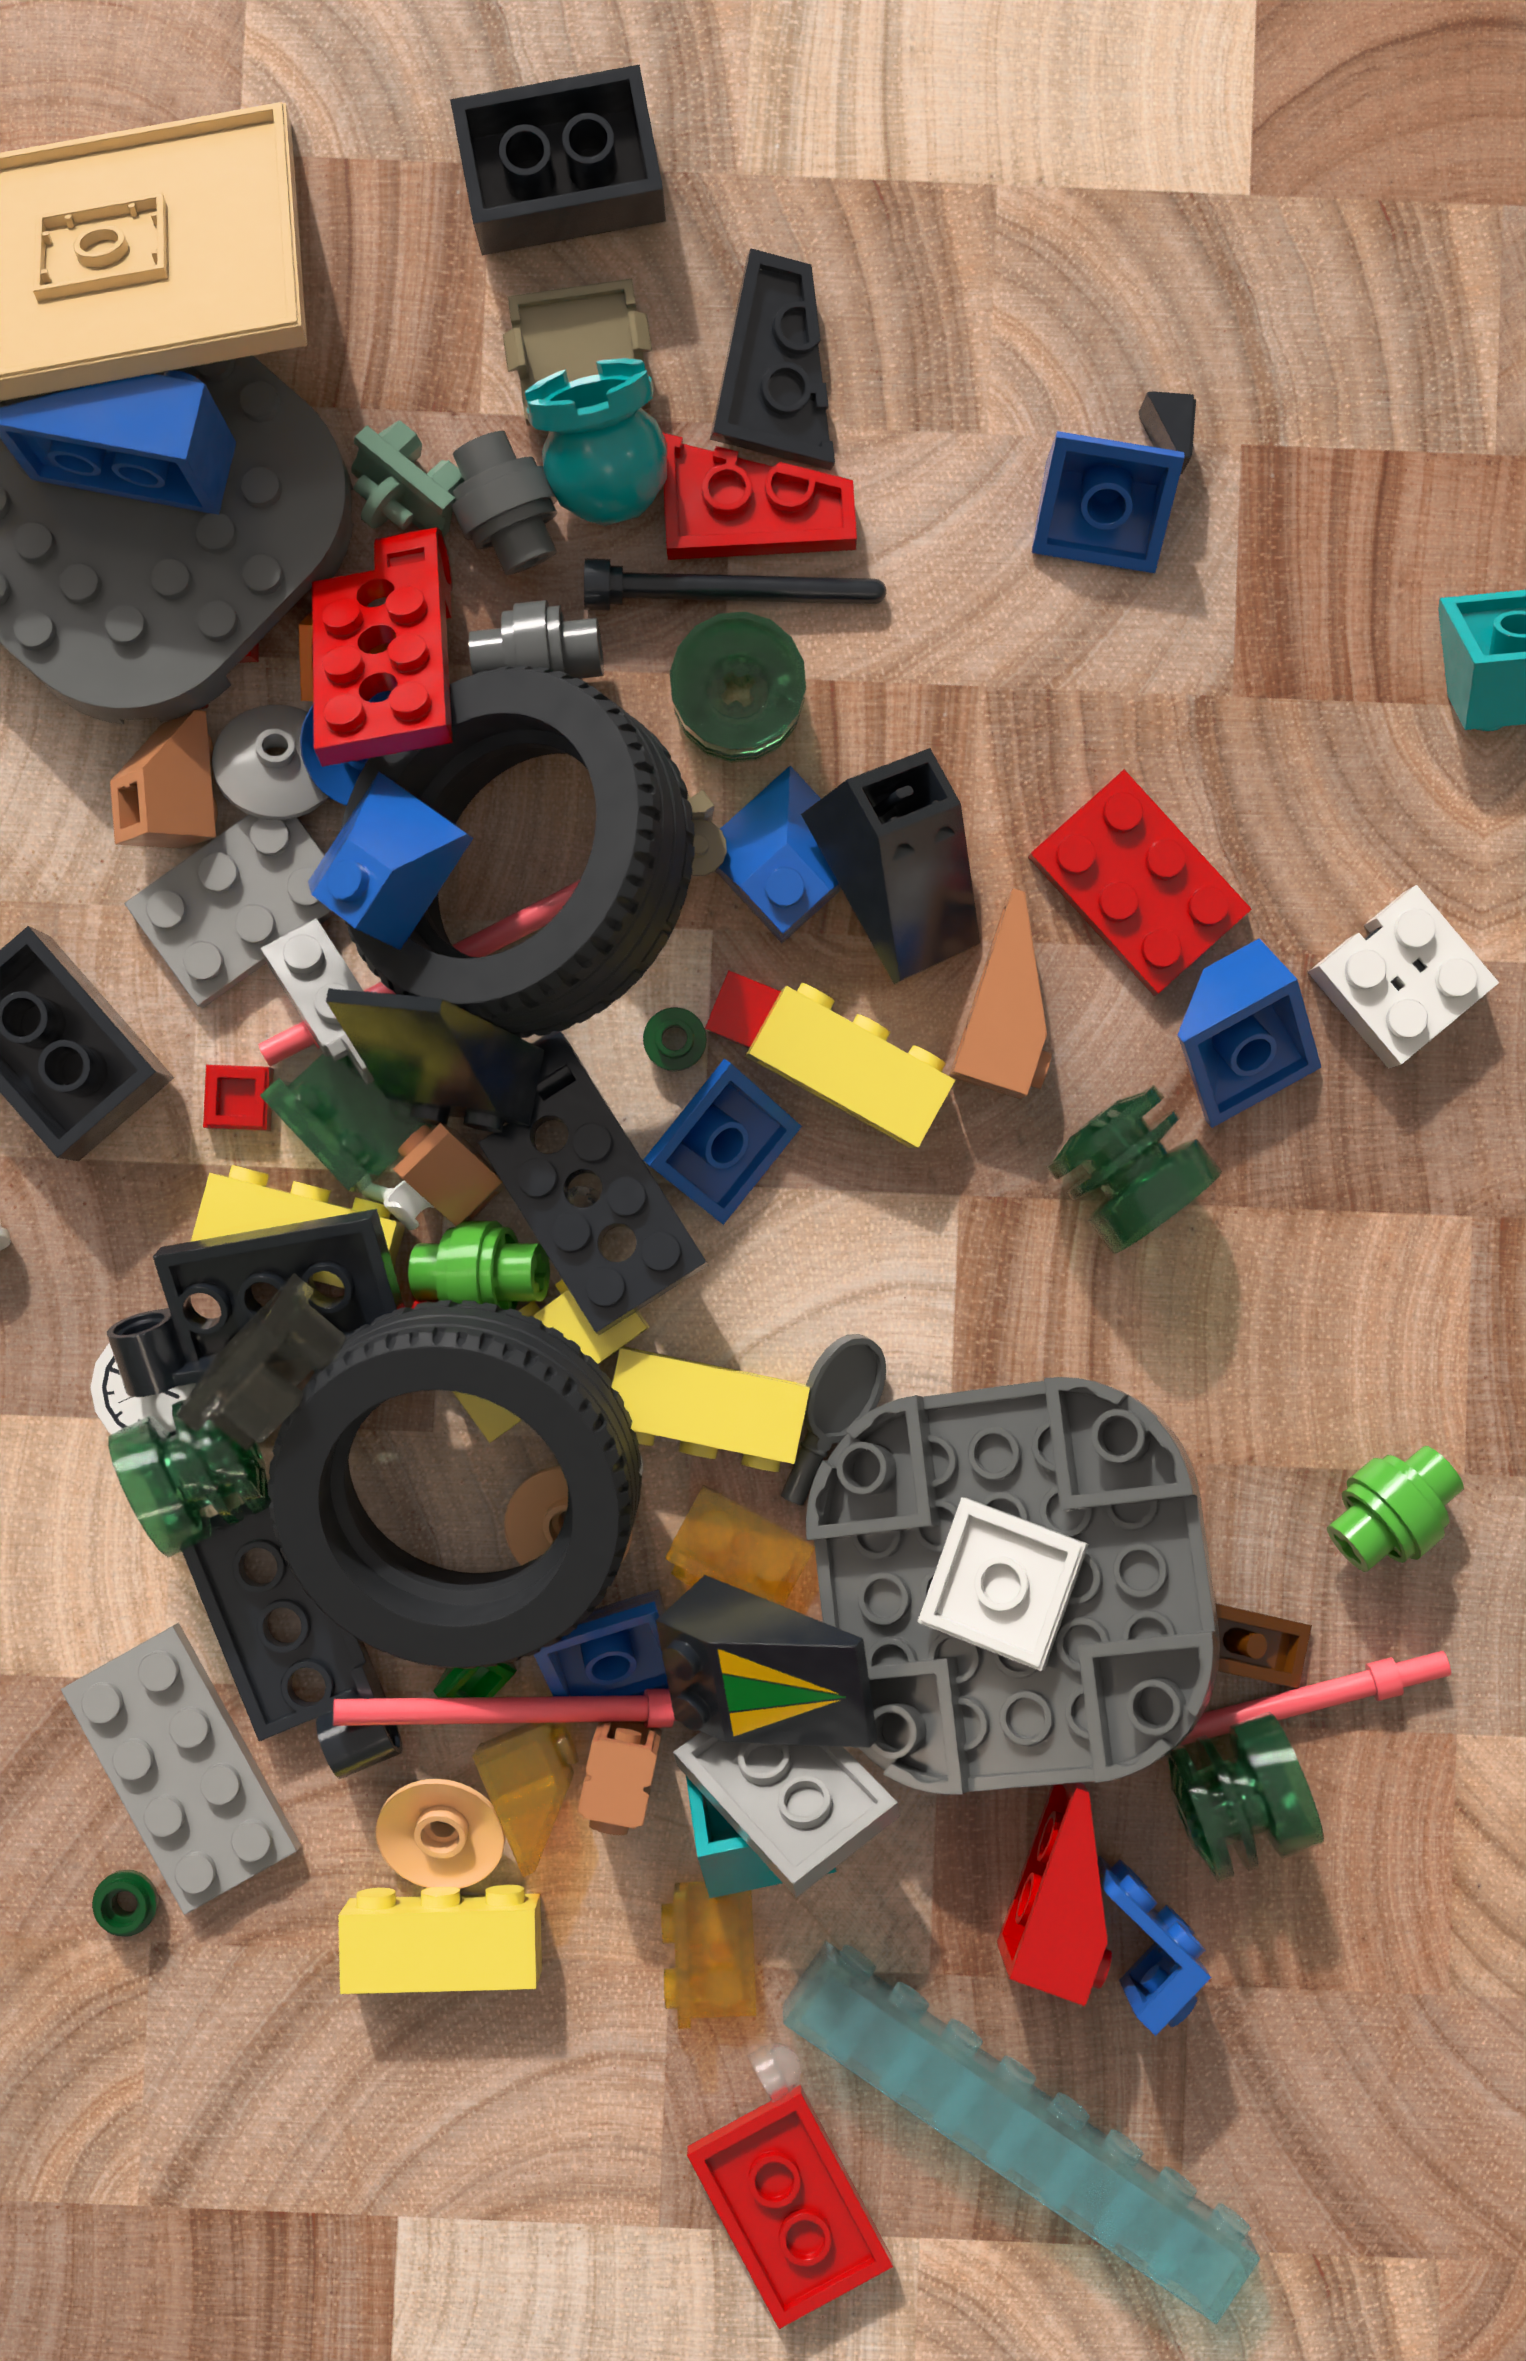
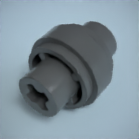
[452,431,557,575]
[469,600,604,679]

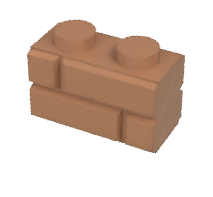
[577,1722,662,1835]

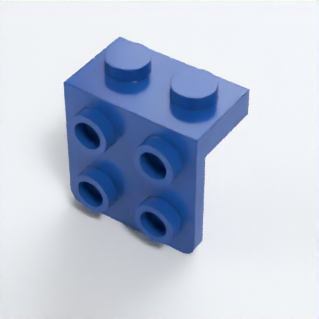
[1097,1855,1211,2036]

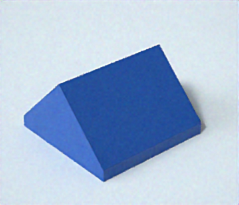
[1032,431,1184,573]
[643,1058,802,1225]
[534,1589,669,1696]

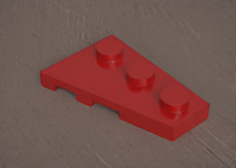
[662,432,857,560]

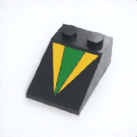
[655,1575,878,1748]

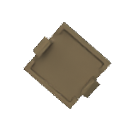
[503,279,652,426]

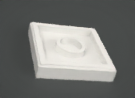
[918,1498,1089,1671]

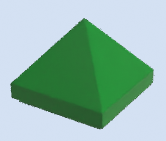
[433,1663,517,1698]

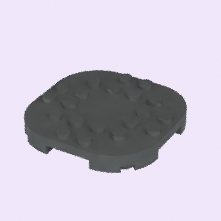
[0,355,354,725]
[806,1377,1220,1794]

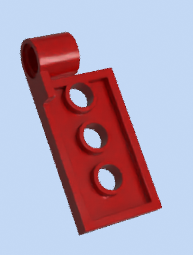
[312,527,453,767]

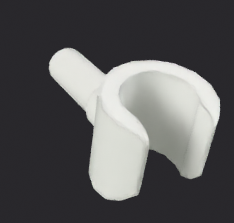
[361,1181,434,1230]

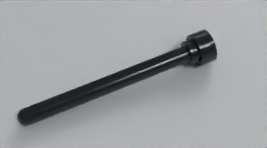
[584,558,887,611]

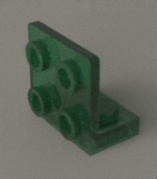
[260,1053,434,1193]

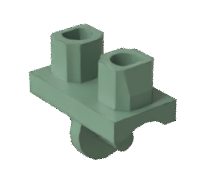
[351,421,464,537]

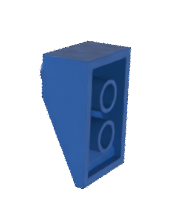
[0,370,236,515]

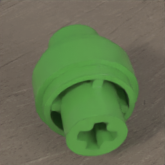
[408,1221,550,1310]
[1327,1446,1464,1572]

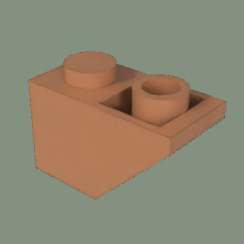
[110,710,218,849]
[393,1123,506,1226]

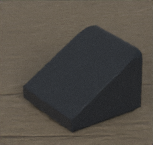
[1139,391,1196,474]

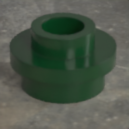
[643,1007,707,1071]
[92,1870,159,1937]

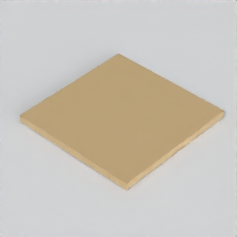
[0,102,307,401]

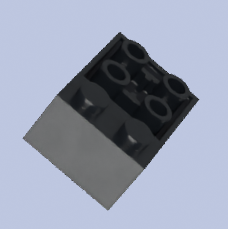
[801,748,980,984]

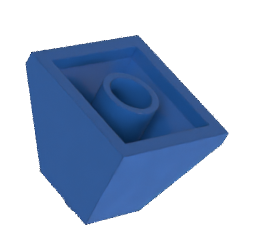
[716,766,842,943]
[308,772,473,950]
[1177,939,1322,1128]

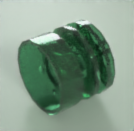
[670,611,806,763]
[1046,1085,1222,1254]
[108,1385,272,1558]
[1166,1711,1324,1883]

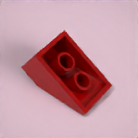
[997,1782,1112,2006]

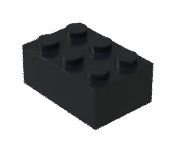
[450,64,666,256]
[0,926,174,1161]

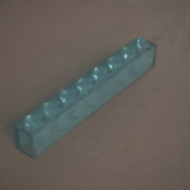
[782,1941,1261,2325]

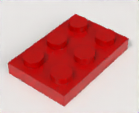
[1028,769,1252,997]
[687,2084,893,2329]

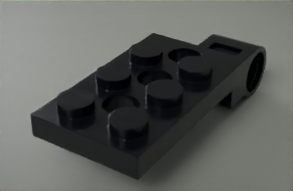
[478,1031,709,1335]
[107,1209,405,1397]
[174,1493,403,1779]

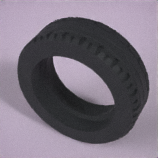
[341,666,695,1038]
[268,1300,642,1669]

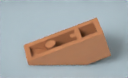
[949,888,1052,1100]

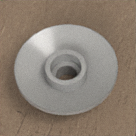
[212,705,329,820]

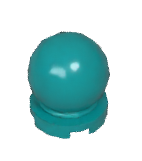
[525,358,667,526]

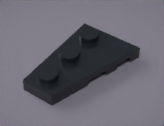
[710,248,835,470]

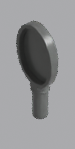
[780,1334,886,1506]

